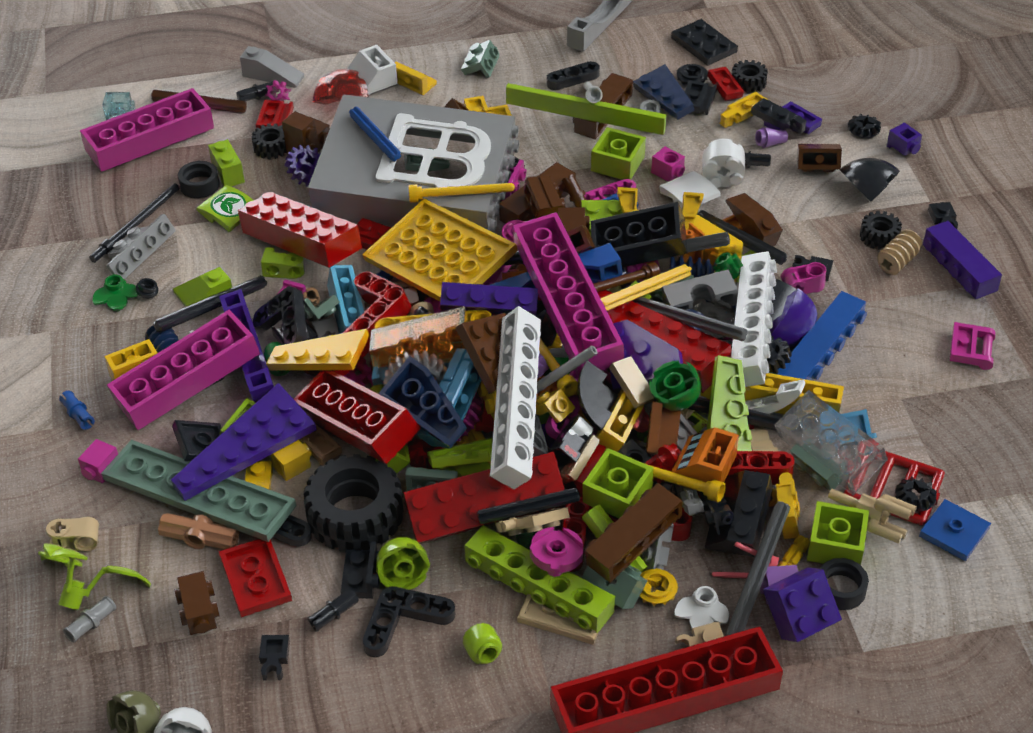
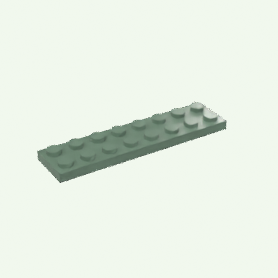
[101,440,297,542]

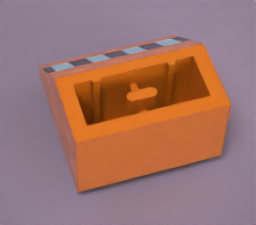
[672,427,739,482]

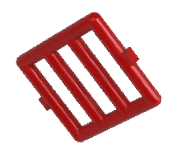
[843,445,945,526]

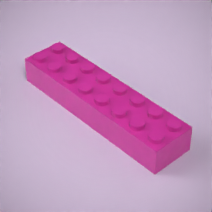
[513,212,624,378]

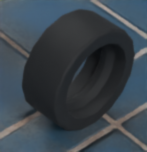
[177,161,220,198]
[820,558,869,610]

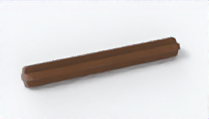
[151,90,247,113]

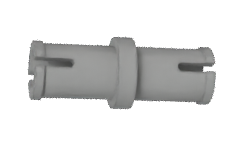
[63,596,117,643]

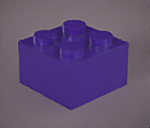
[763,568,842,642]

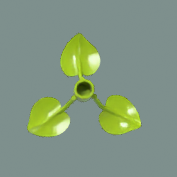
[38,543,151,610]

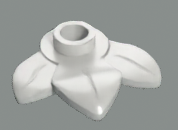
[675,586,729,629]

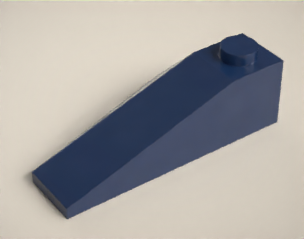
[378,356,467,448]

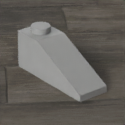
[240,46,304,88]

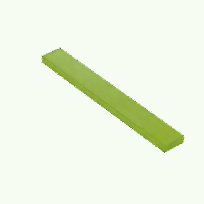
[506,83,666,135]

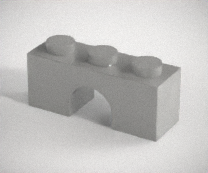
[662,269,738,310]

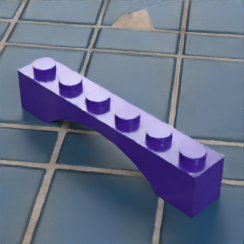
[219,289,274,403]

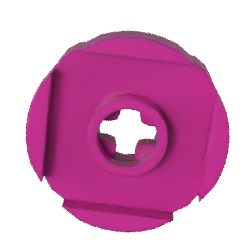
[530,527,583,577]

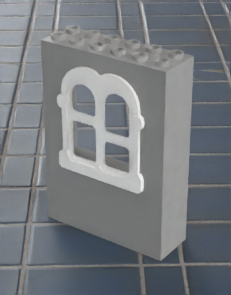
[308,95,519,233]

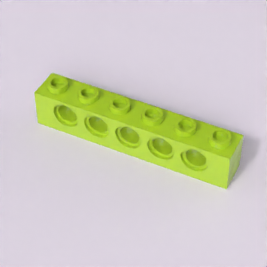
[465,525,615,633]

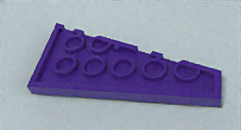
[171,383,317,501]

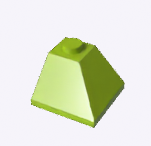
[173,267,232,307]

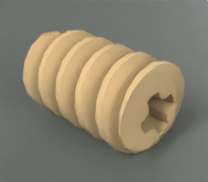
[877,229,922,275]

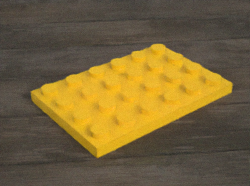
[362,199,518,301]

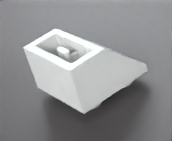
[344,45,397,97]

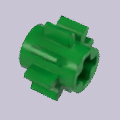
[713,252,743,280]

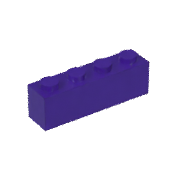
[923,221,1002,300]
[440,282,538,317]

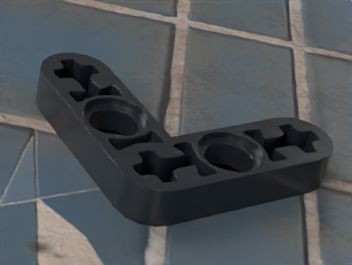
[253,286,306,344]
[363,586,456,657]

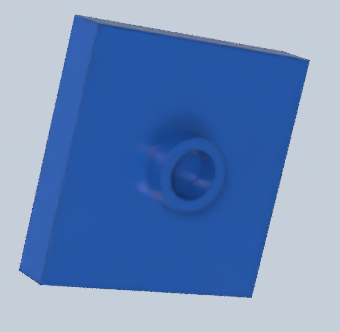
[919,499,991,562]

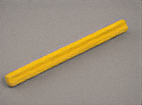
[600,264,692,311]

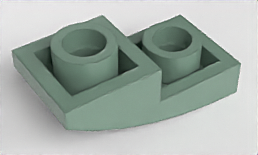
[404,148,450,171]

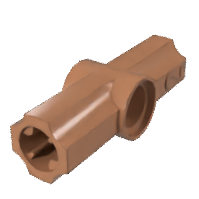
[158,513,240,550]

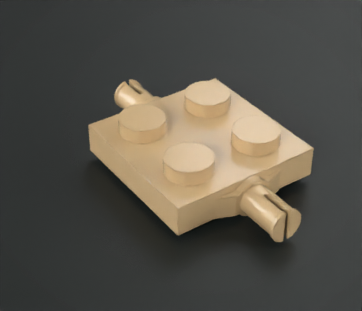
[495,506,569,536]

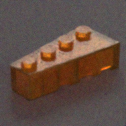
[369,306,467,367]

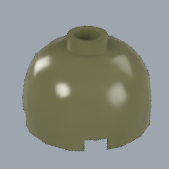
[107,690,161,733]

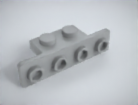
[107,214,176,279]

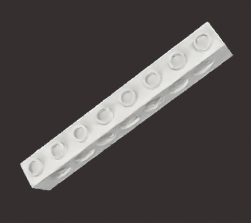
[731,251,777,387]
[490,306,541,489]

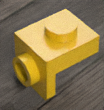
[535,388,575,423]

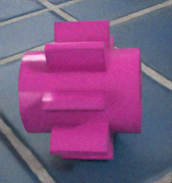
[265,80,291,101]

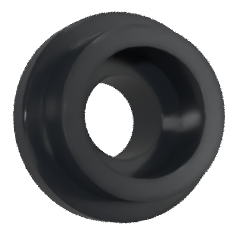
[135,278,159,299]

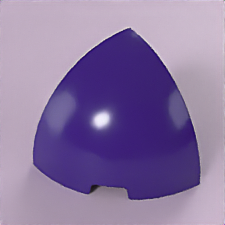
[769,288,817,348]

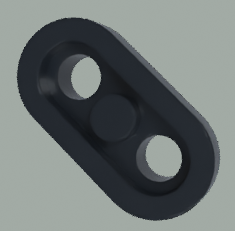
[273,515,312,547]

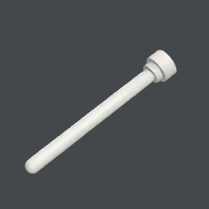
[584,81,603,103]

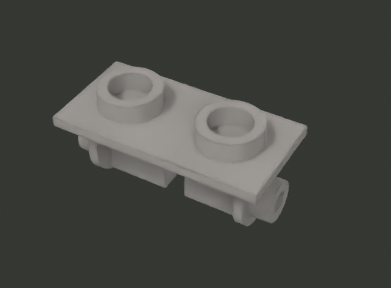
[641,524,674,570]

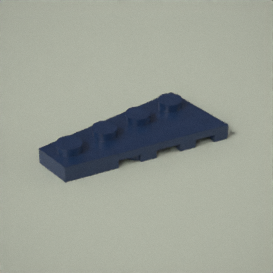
[633,64,694,120]

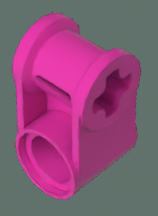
[780,262,826,294]

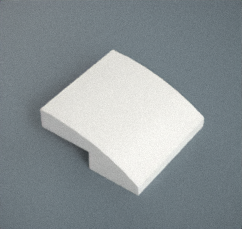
[659,171,721,209]

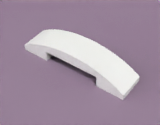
[745,379,805,414]

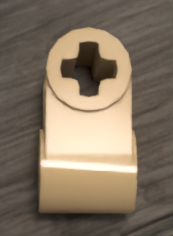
[46,517,99,551]

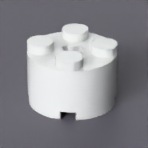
[702,139,745,188]

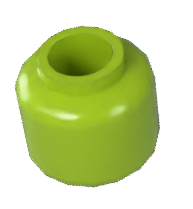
[463,623,502,664]

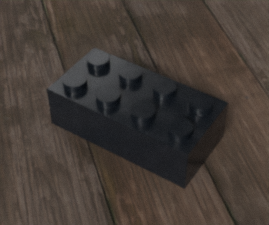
[590,202,688,267]

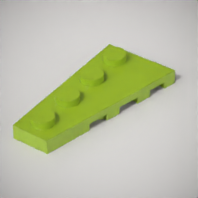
[707,355,752,451]

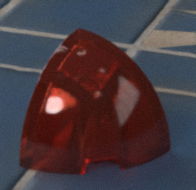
[313,69,369,105]

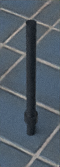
[89,183,180,263]

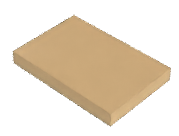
[517,579,599,645]

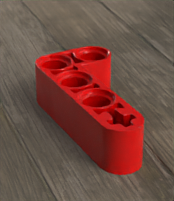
[697,451,795,498]

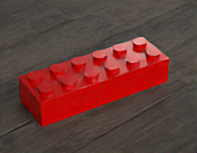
[238,192,362,268]
[294,370,421,464]
[403,452,565,544]

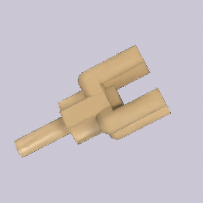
[828,489,917,544]

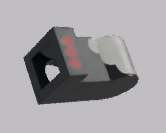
[548,415,594,466]

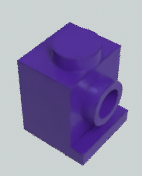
[886,123,922,156]

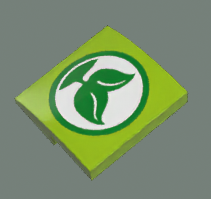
[196,185,255,232]

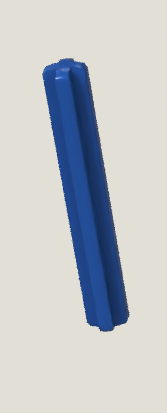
[349,106,401,162]

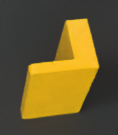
[395,62,437,95]

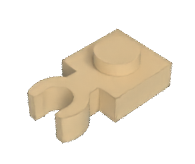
[675,621,724,647]

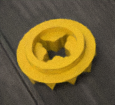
[640,569,678,606]

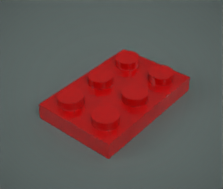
[219,539,292,617]

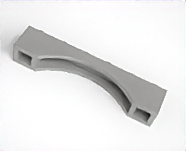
[567,0,633,52]

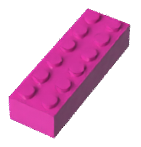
[80,88,214,172]
[107,309,260,430]

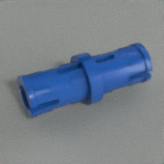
[59,390,95,430]

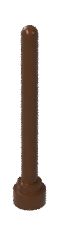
[593,261,660,292]

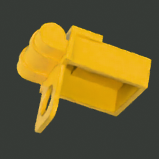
[769,472,800,539]

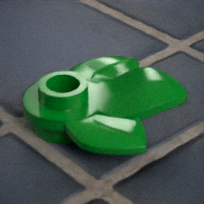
[93,274,138,311]

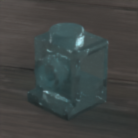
[102,92,136,120]

